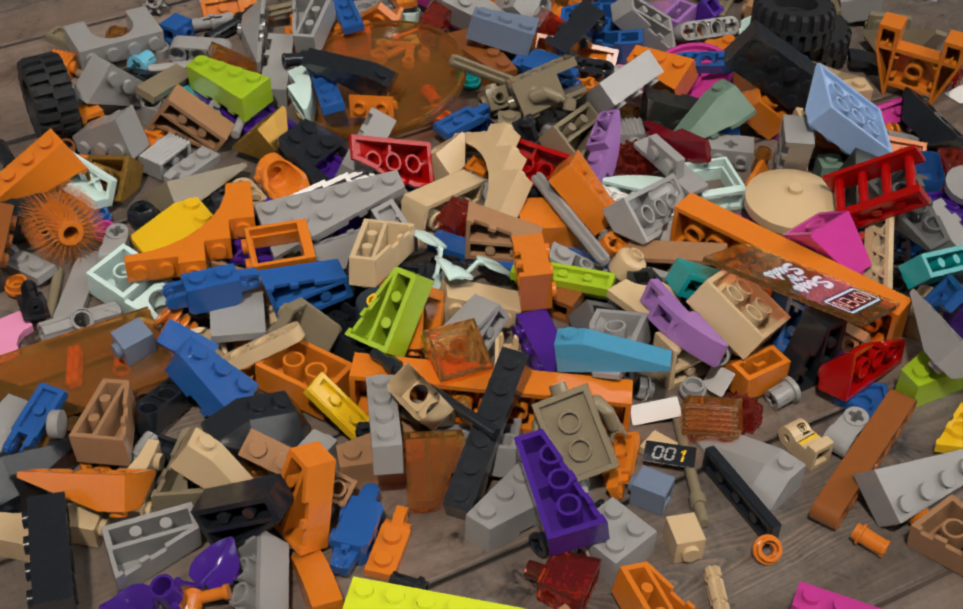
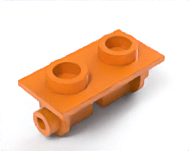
[349,94,398,118]

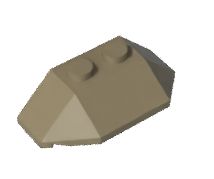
[863,29,948,52]

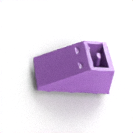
[648,0,697,38]

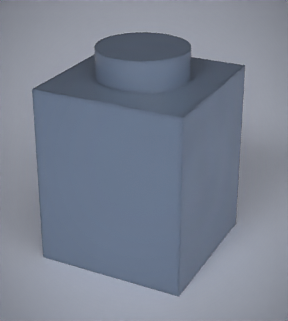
[110,317,157,367]
[627,465,675,516]

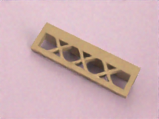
[863,217,894,289]

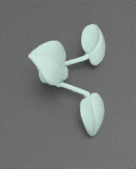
[414,229,513,289]

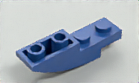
[308,69,346,116]

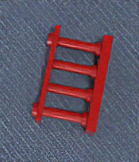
[822,144,930,229]

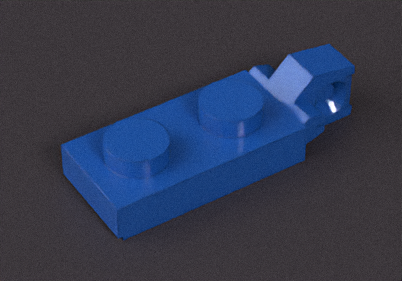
[433,102,491,140]

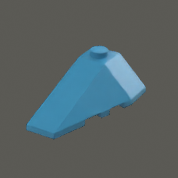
[554,327,672,372]

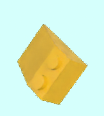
[130,197,213,253]

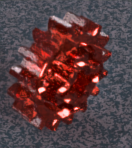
[615,139,658,176]

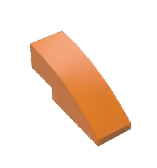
[289,550,343,609]

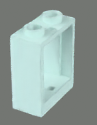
[685,157,746,211]

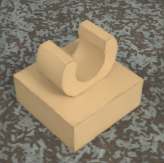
[841,322,872,350]

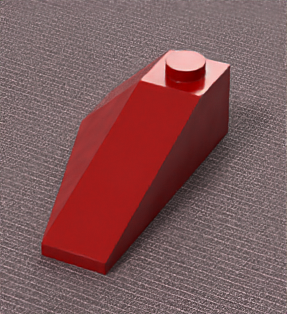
[349,134,434,188]
[516,138,571,196]
[818,338,906,402]

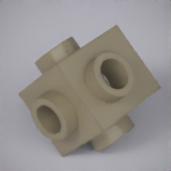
[477,83,511,117]

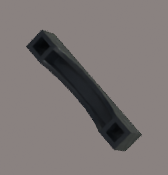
[442,346,532,520]

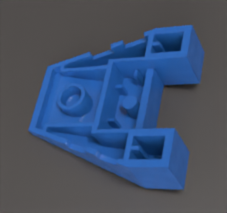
[560,0,648,64]

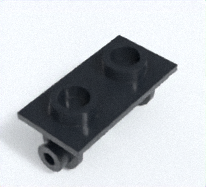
[512,113,541,145]
[15,280,51,322]

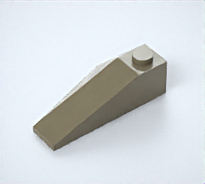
[144,162,248,212]

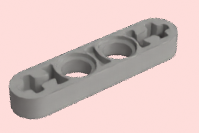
[674,16,739,43]

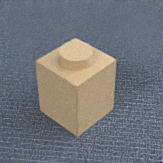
[663,512,706,563]

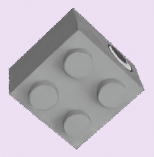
[570,497,657,587]

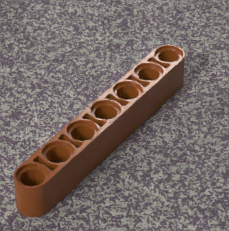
[809,388,917,531]

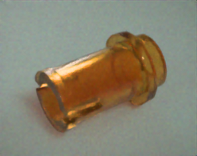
[751,146,773,173]

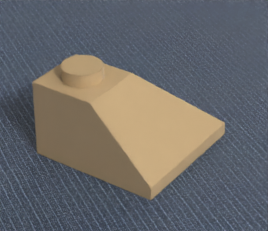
[431,131,465,181]

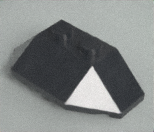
[902,87,963,151]
[201,390,311,453]

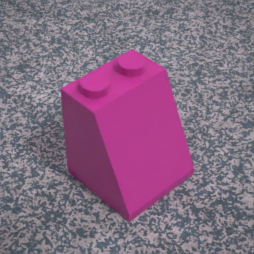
[782,211,872,275]

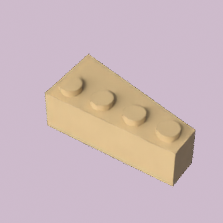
[401,169,485,250]

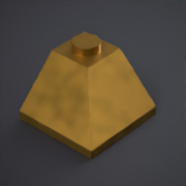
[232,106,288,159]
[85,155,144,203]

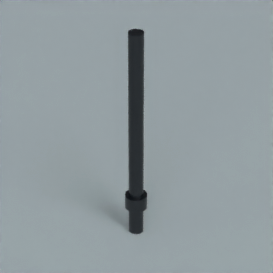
[370,348,501,438]

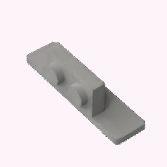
[634,134,708,195]

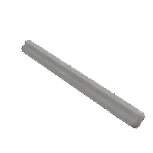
[531,172,611,267]

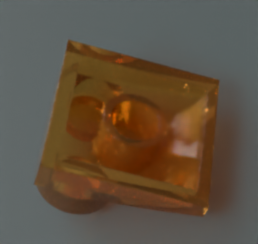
[421,318,494,383]

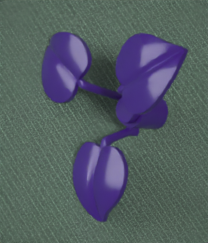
[99,536,240,609]

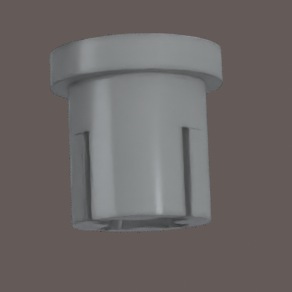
[764,376,802,410]

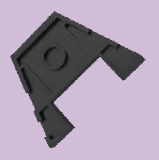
[276,118,350,185]

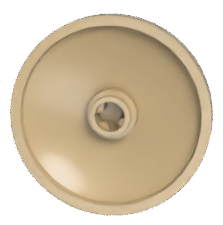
[744,169,836,234]

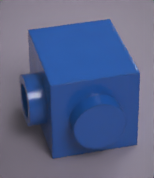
[159,13,194,45]

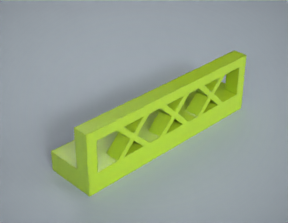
[510,262,616,300]

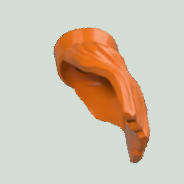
[254,152,310,199]

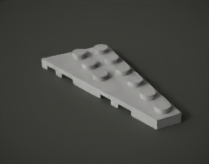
[254,170,405,260]

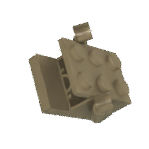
[505,54,588,118]
[531,381,627,482]

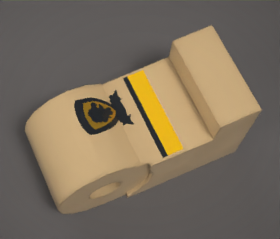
[778,418,834,471]

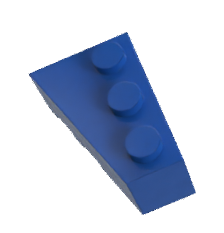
[257,259,354,319]

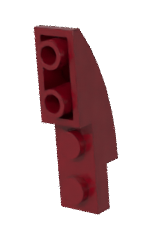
[642,120,711,163]

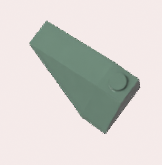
[673,79,757,139]

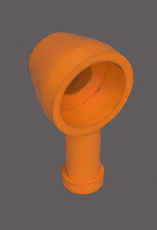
[179,583,232,609]

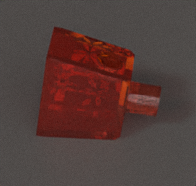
[524,552,602,609]

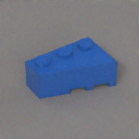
[164,336,259,417]

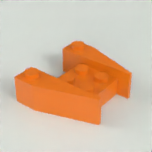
[875,12,963,105]

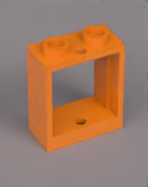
[241,218,316,278]
[405,287,444,360]

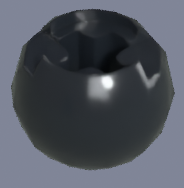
[127,200,158,230]

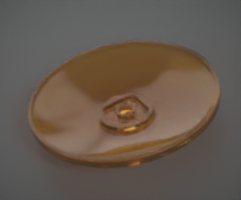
[290,20,467,140]

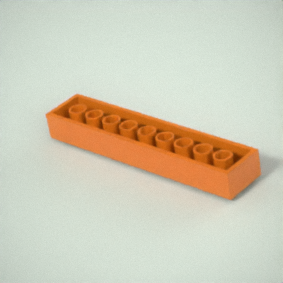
[670,193,912,342]
[349,352,633,438]

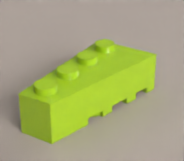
[186,55,274,122]

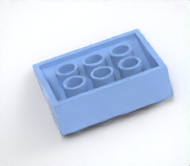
[805,62,893,157]

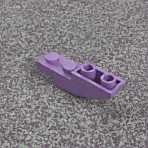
[586,109,621,183]
[640,278,729,367]

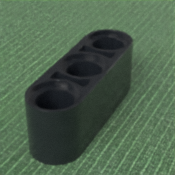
[135,377,196,435]

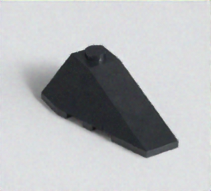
[300,48,400,96]

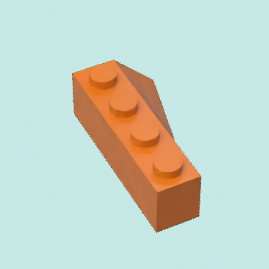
[0,128,90,202]

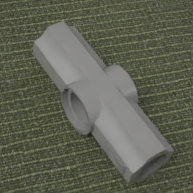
[37,301,123,346]

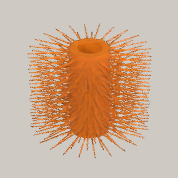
[17,178,106,267]

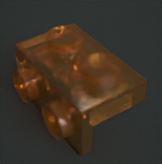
[208,41,256,72]

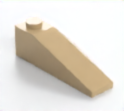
[170,427,274,531]

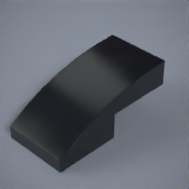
[847,48,879,76]

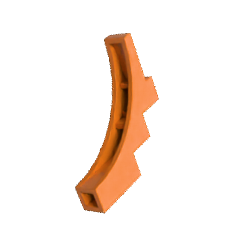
[124,181,256,283]

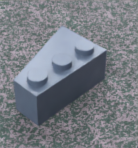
[466,7,540,56]

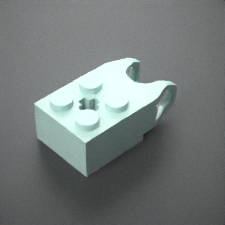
[86,243,173,329]

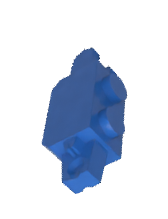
[511,49,581,89]
[161,263,260,315]
[328,483,384,576]

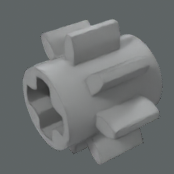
[142,0,168,15]

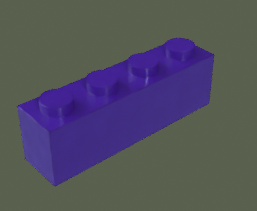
[512,309,581,375]

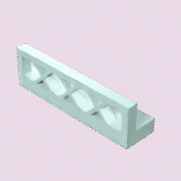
[59,152,117,210]

